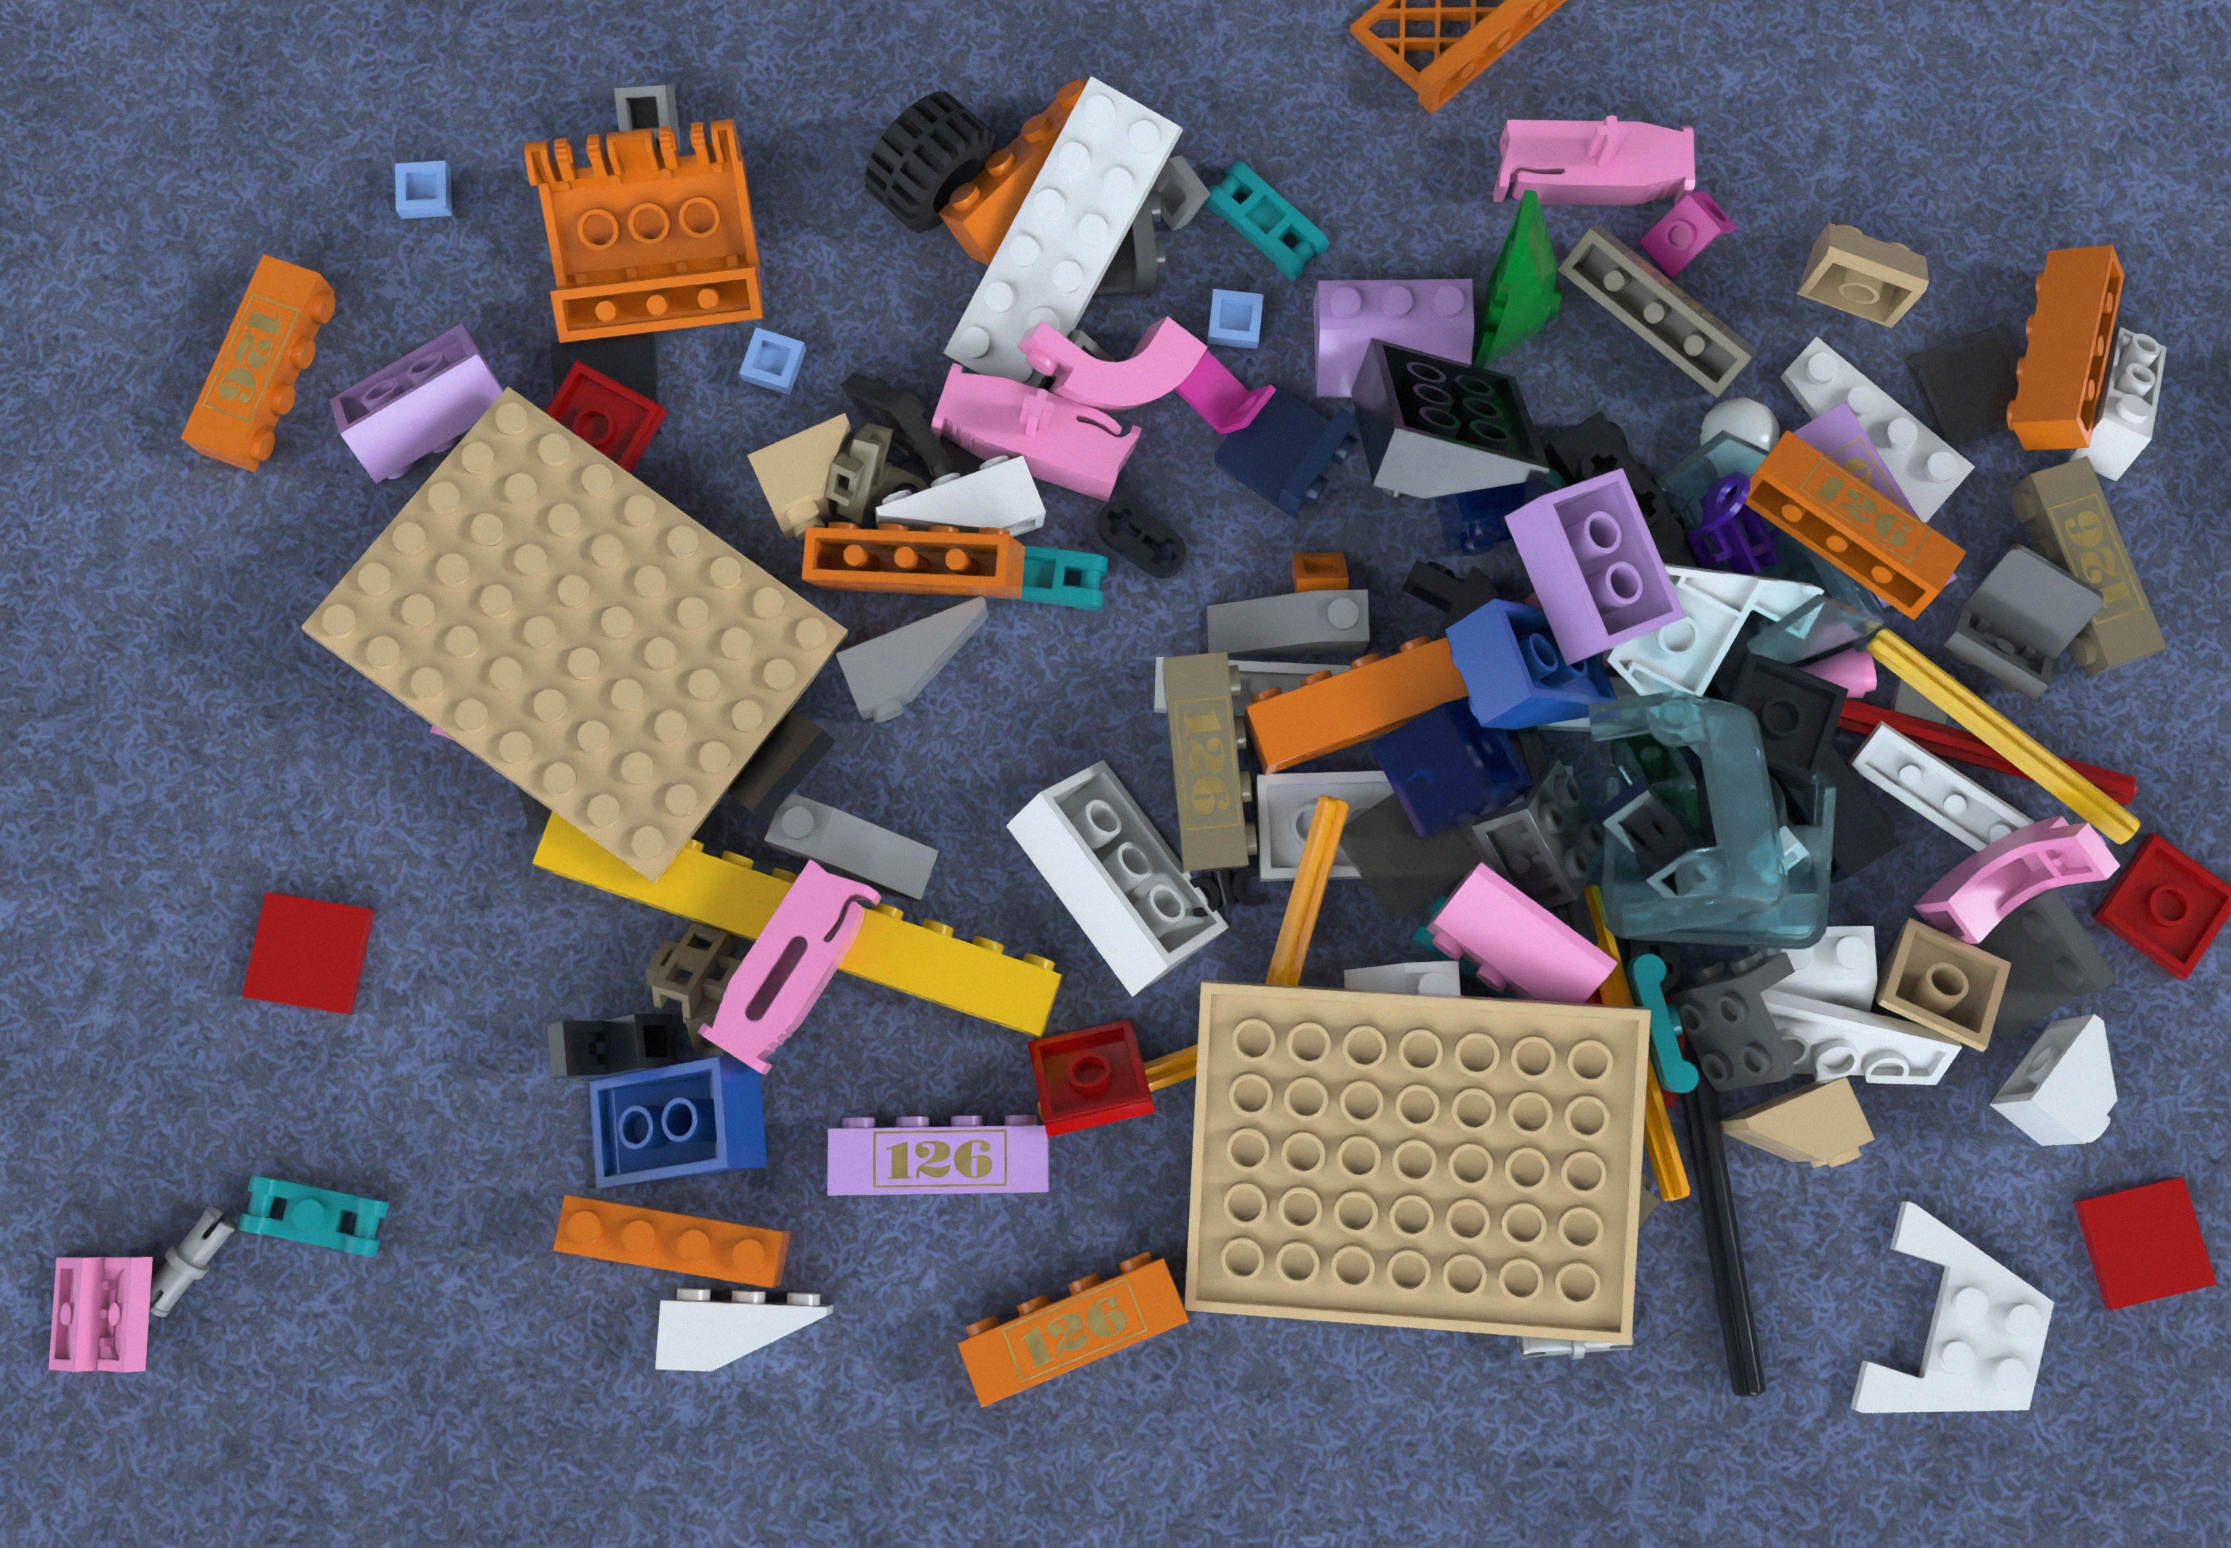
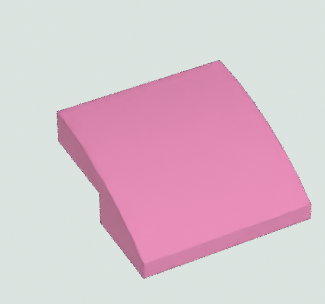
[48,1257,153,1372]

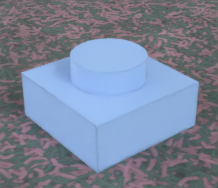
[395,160,452,219]
[1207,289,1264,349]
[739,327,807,395]

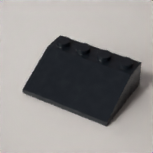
[1351,338,1550,499]

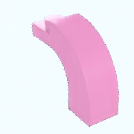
[1016,316,1207,414]
[1913,815,2120,944]

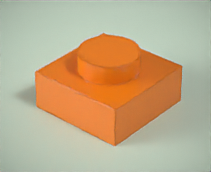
[1292,552,1349,593]

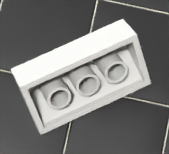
[1006,760,1229,997]

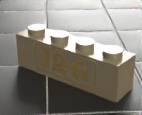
[1558,225,1758,398]
[2012,456,2167,677]
[1162,652,1257,874]

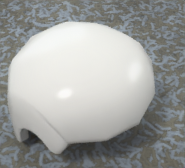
[1700,397,1780,479]

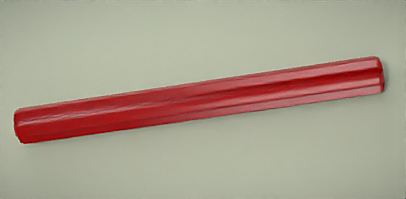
[1836,699,2137,806]

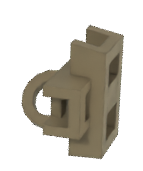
[824,423,929,525]
[646,923,742,1055]

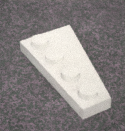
[1780,336,1975,523]
[1760,989,1962,1085]

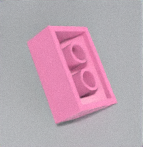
[1426,862,1618,1003]

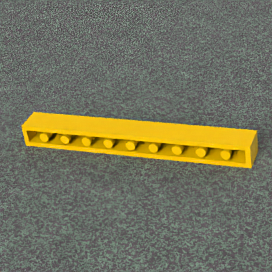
[532,811,1062,1039]

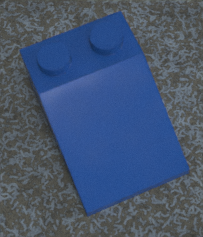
[1445,599,1621,730]
[589,1056,768,1189]

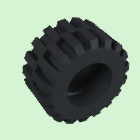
[864,91,997,233]

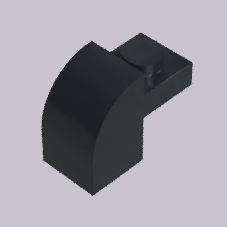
[1401,560,1500,649]
[1597,777,1723,911]
[547,1014,677,1081]

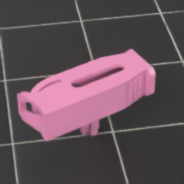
[1493,115,1695,206]
[929,363,1142,502]
[698,860,882,1075]

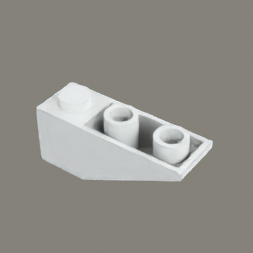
[2069,327,2167,482]
[875,455,1046,537]
[655,1288,833,1371]

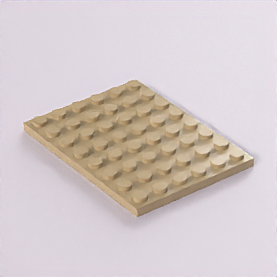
[301,386,848,884]
[1185,980,1651,1345]

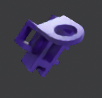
[1686,471,1782,575]

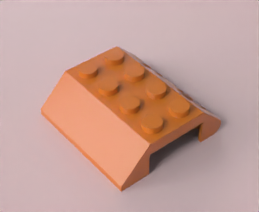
[524,118,763,343]

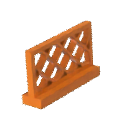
[1350,0,1567,115]

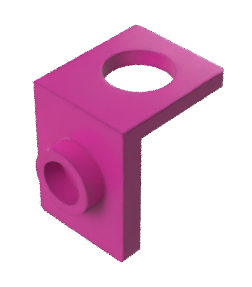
[1639,191,1737,278]
[1174,351,1276,435]

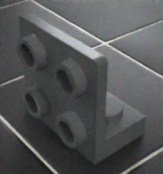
[1471,760,1606,909]
[1970,888,2117,1039]

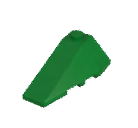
[1473,189,1562,368]

